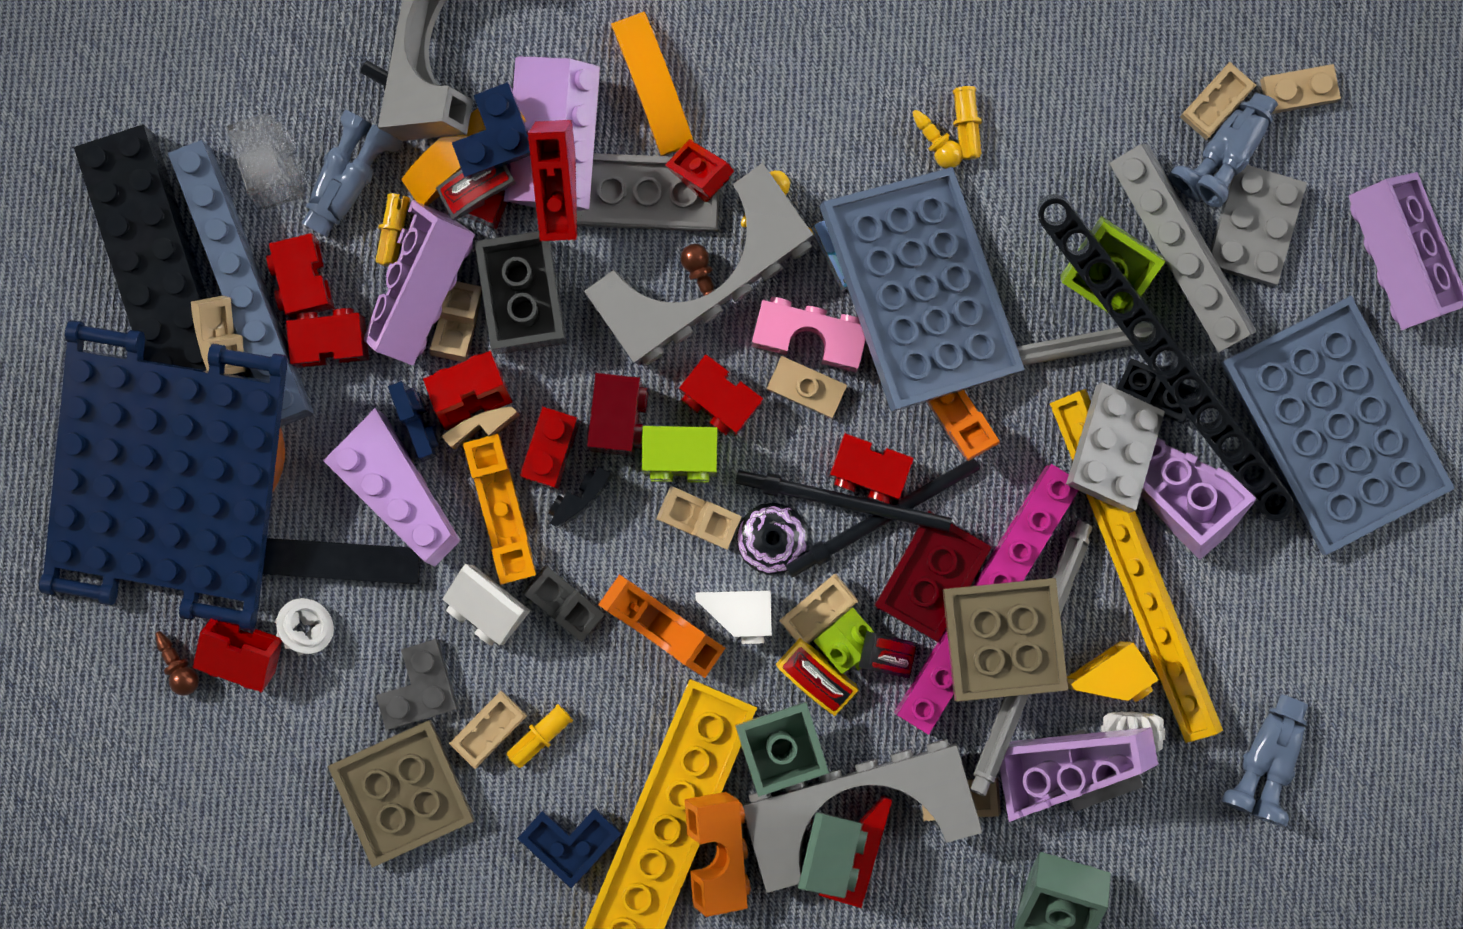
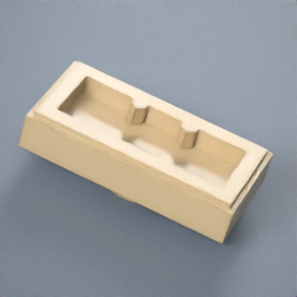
[1180,62,1257,140]
[766,356,847,419]
[779,573,859,644]
[449,690,528,769]

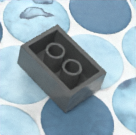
[475,231,567,355]

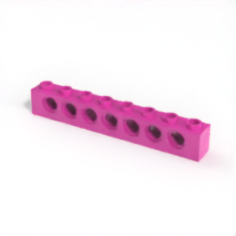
[894,464,1079,735]

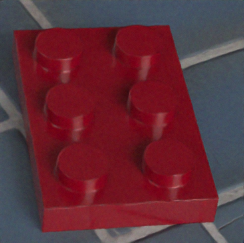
[874,511,992,642]

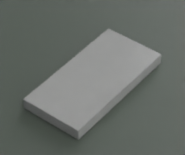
[577,153,720,232]

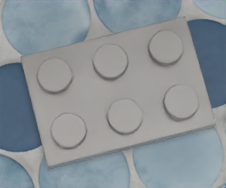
[1210,165,1307,287]
[1066,383,1165,513]

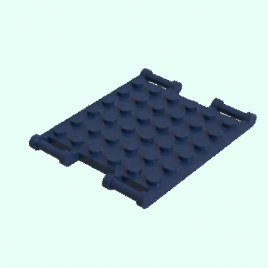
[39,320,287,631]

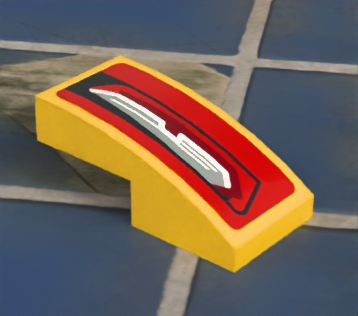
[776,637,859,716]

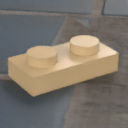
[1260,64,1341,114]

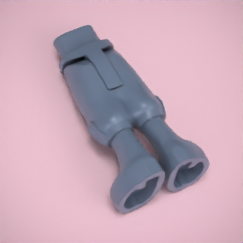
[1168,93,1278,207]
[302,109,403,237]
[1221,694,1308,828]

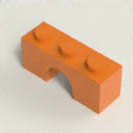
[685,792,751,917]

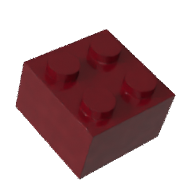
[587,373,649,457]

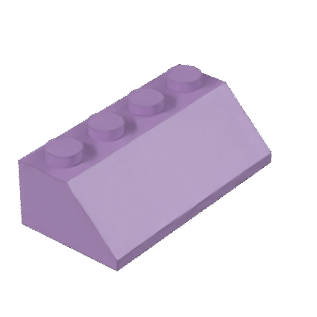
[504,56,600,211]
[1348,172,1463,330]

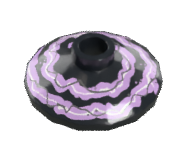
[736,503,808,575]

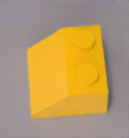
[1067,641,1159,702]

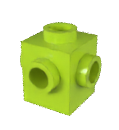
[814,607,874,674]

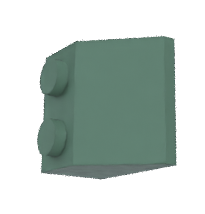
[735,702,829,797]
[798,812,868,898]
[1014,852,1111,929]

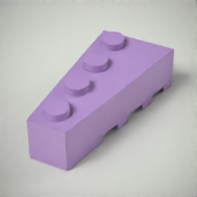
[364,200,475,365]
[323,408,461,567]
[1000,727,1158,822]

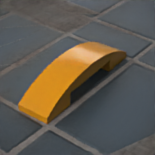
[611,12,694,156]
[401,108,527,206]
[463,434,536,585]

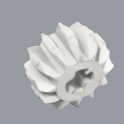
[1101,711,1165,752]

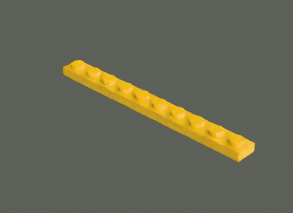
[1050,389,1223,743]

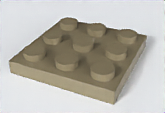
[943,578,1068,702]
[328,720,475,868]

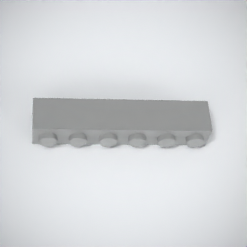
[1109,144,1257,353]

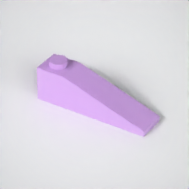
[1141,437,1256,560]

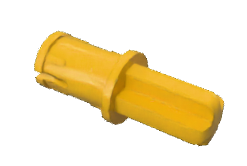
[953,86,982,160]
[376,193,410,267]
[507,704,574,768]

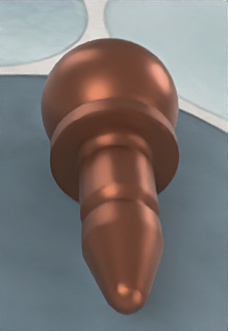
[680,244,714,296]
[155,631,199,696]

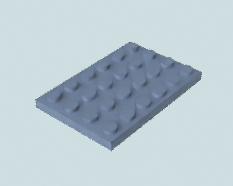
[819,167,1025,412]
[1221,296,1455,555]

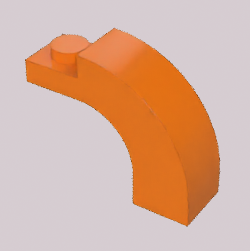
[598,574,726,678]

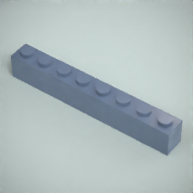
[168,140,314,427]

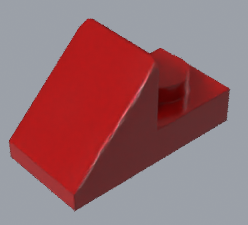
[665,139,734,202]

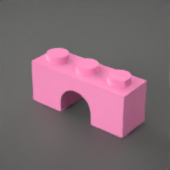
[751,297,866,373]

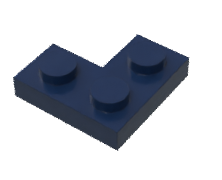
[452,82,530,180]
[388,381,440,461]
[517,808,622,889]

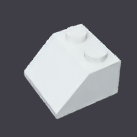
[442,564,531,646]
[695,591,772,644]

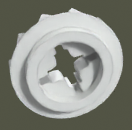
[274,598,334,656]

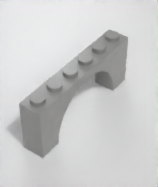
[378,0,473,141]
[584,163,816,365]
[743,739,982,893]

